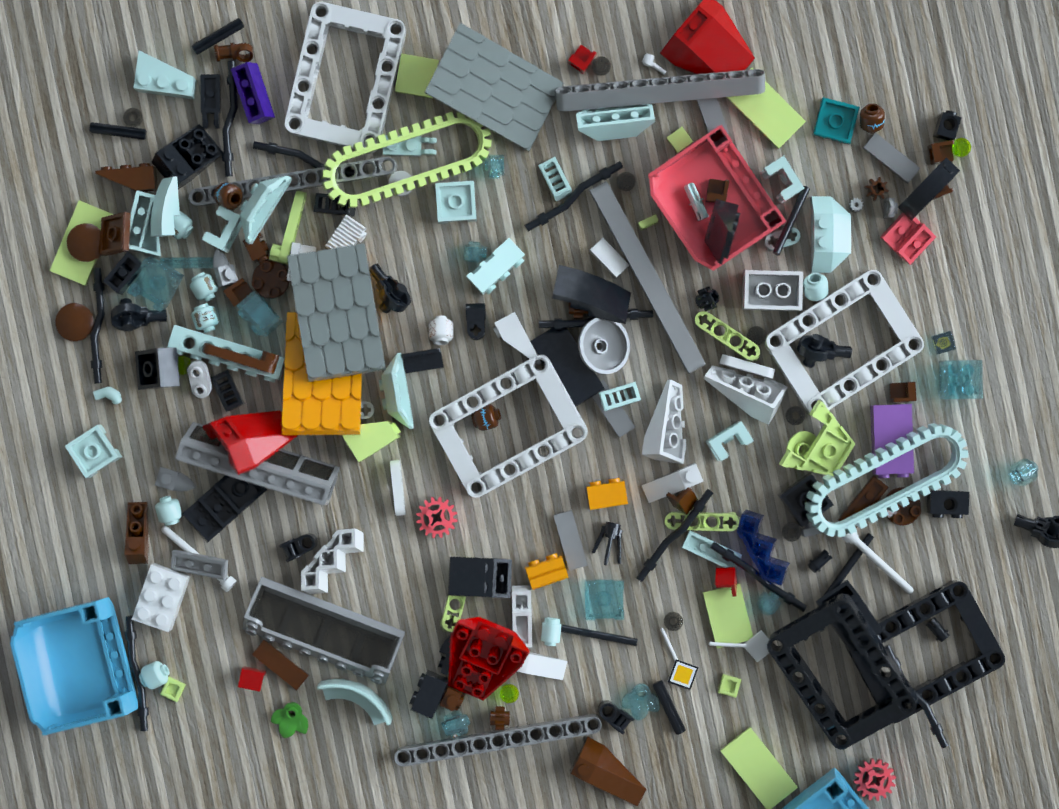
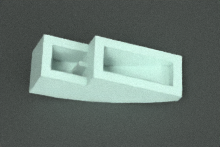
[151,177,180,237]

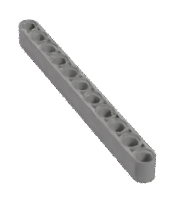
[555,69,765,111]
[189,157,397,206]
[589,181,706,374]
[394,714,602,767]

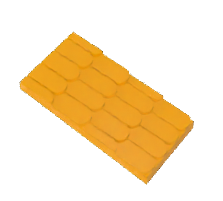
[282,312,362,435]

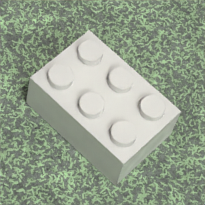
[742,270,803,311]
[132,563,191,632]

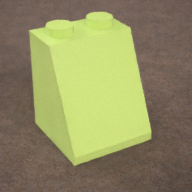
[342,421,401,462]

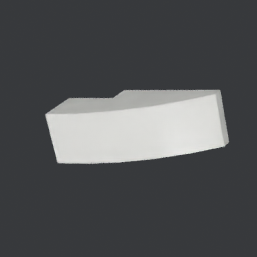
[512,585,532,648]

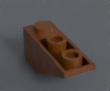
[95,163,158,192]
[125,502,149,564]

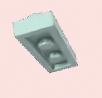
[682,530,742,569]

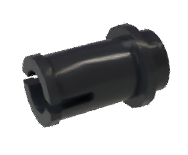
[808,549,832,573]
[925,617,950,642]

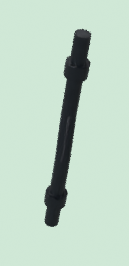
[222,61,238,177]
[253,141,366,177]
[524,161,623,232]
[90,268,105,384]
[539,309,653,330]
[636,488,713,582]
[710,542,807,612]
[125,616,149,731]
[885,644,948,748]

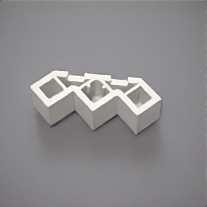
[301,528,364,594]

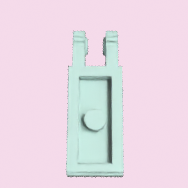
[383,135,437,156]

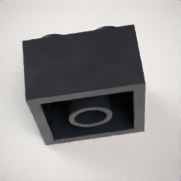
[135,347,180,390]
[778,473,834,527]
[409,670,448,719]

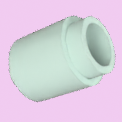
[541,618,561,646]

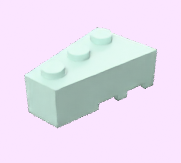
[134,50,197,99]
[129,190,161,257]
[467,238,525,295]

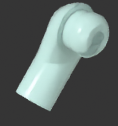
[93,387,122,404]

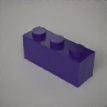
[231,62,275,125]

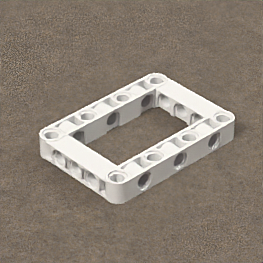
[285,2,406,153]
[764,270,924,414]
[429,355,588,498]

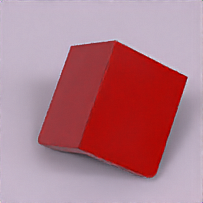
[568,45,597,74]
[715,567,737,597]
[238,666,266,692]

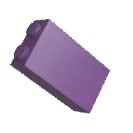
[870,404,914,478]

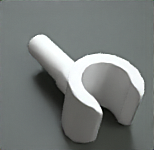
[642,53,666,75]

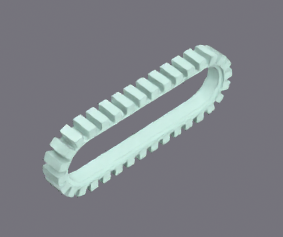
[805,423,968,537]

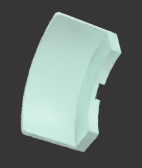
[317,679,393,726]

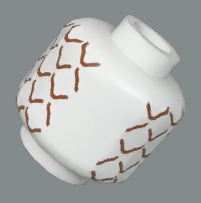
[429,316,454,345]

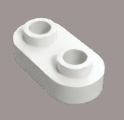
[187,360,212,398]

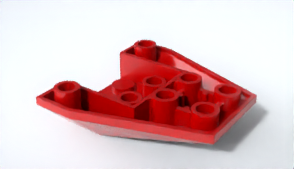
[660,0,755,74]
[202,410,298,475]
[448,616,530,701]

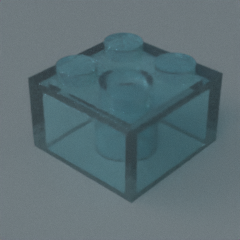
[237,291,283,337]
[939,360,983,399]

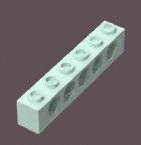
[167,325,285,383]

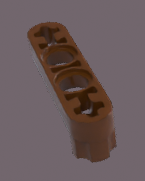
[202,343,280,374]

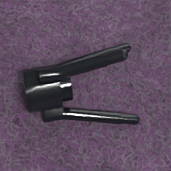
[592,522,623,566]

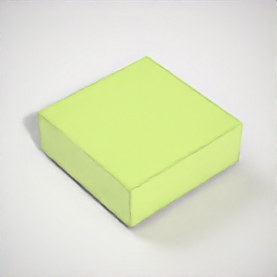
[666,127,693,154]
[637,214,659,230]
[717,674,741,698]
[160,676,186,702]

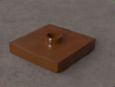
[100,212,131,256]

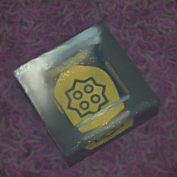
[931,331,956,355]

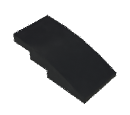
[552,265,631,324]
[530,328,605,407]
[182,475,267,543]

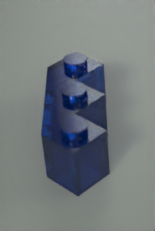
[737,510,790,586]

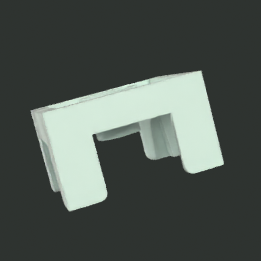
[760,156,804,204]
[435,181,477,224]
[202,205,242,253]
[705,421,754,461]
[65,425,122,478]

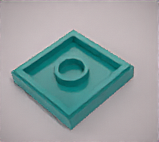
[813,97,860,144]

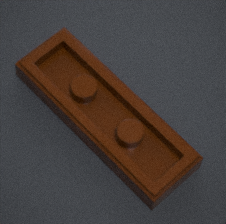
[838,475,889,528]
[252,640,309,691]

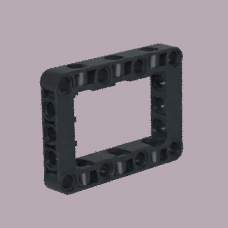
[845,580,1005,723]
[767,594,918,750]

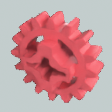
[416,497,458,538]
[853,758,896,801]

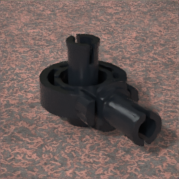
[369,263,411,313]
[110,298,167,332]
[797,334,852,368]
[1013,514,1059,548]

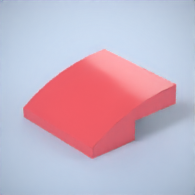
[880,213,936,265]

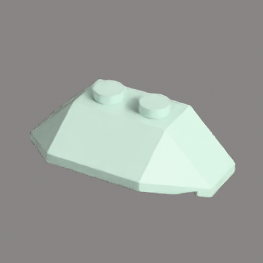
[576,104,655,141]
[240,176,293,244]
[811,196,851,273]
[379,353,415,429]

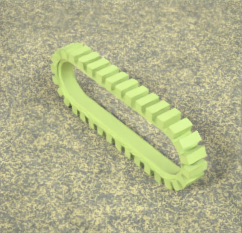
[322,112,492,208]

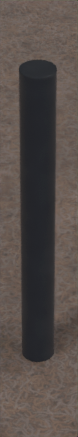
[772,186,810,256]
[824,533,874,595]
[561,624,638,646]

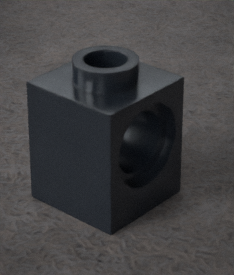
[933,110,962,141]

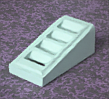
[538,157,572,201]
[599,382,641,411]

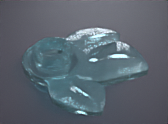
[622,684,660,721]

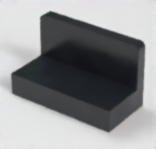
[402,348,444,373]

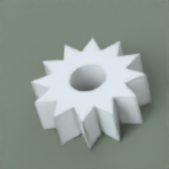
[849,197,864,212]

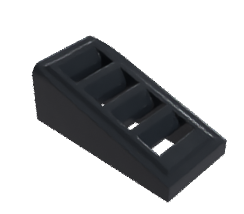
[314,193,355,217]
[211,369,245,412]

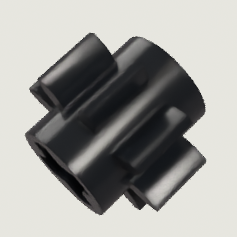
[695,287,719,312]

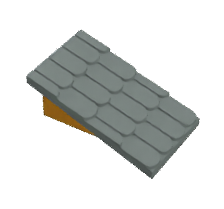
[425,23,564,152]
[287,243,386,382]

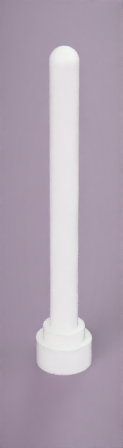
[161,526,237,592]
[841,531,913,594]

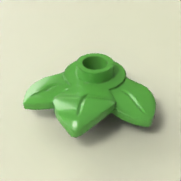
[271,702,308,738]

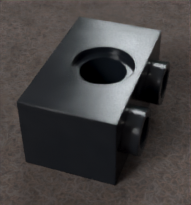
[103,252,147,295]
[927,490,969,518]

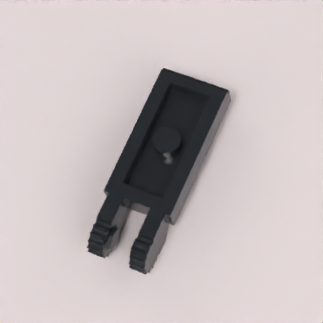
[200,74,221,129]

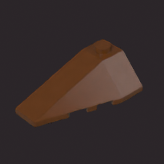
[570,736,647,806]

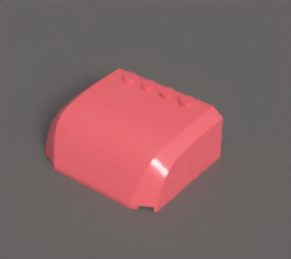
[648,125,787,271]

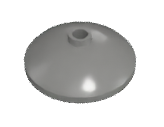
[578,318,630,374]

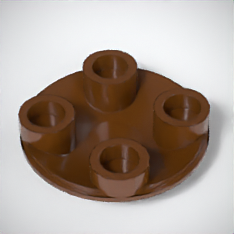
[67,223,101,262]
[252,260,290,299]
[55,303,94,341]
[885,487,922,526]

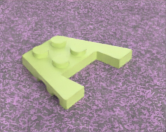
[779,400,855,476]

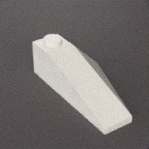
[704,365,788,425]
[642,380,686,464]

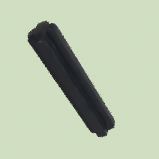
[192,18,244,54]
[89,122,147,140]
[653,680,686,735]

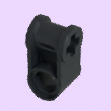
[466,303,486,340]
[279,533,318,562]
[598,700,635,734]

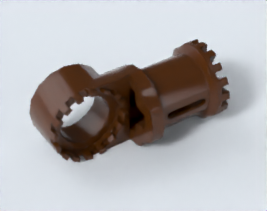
[214,43,253,62]

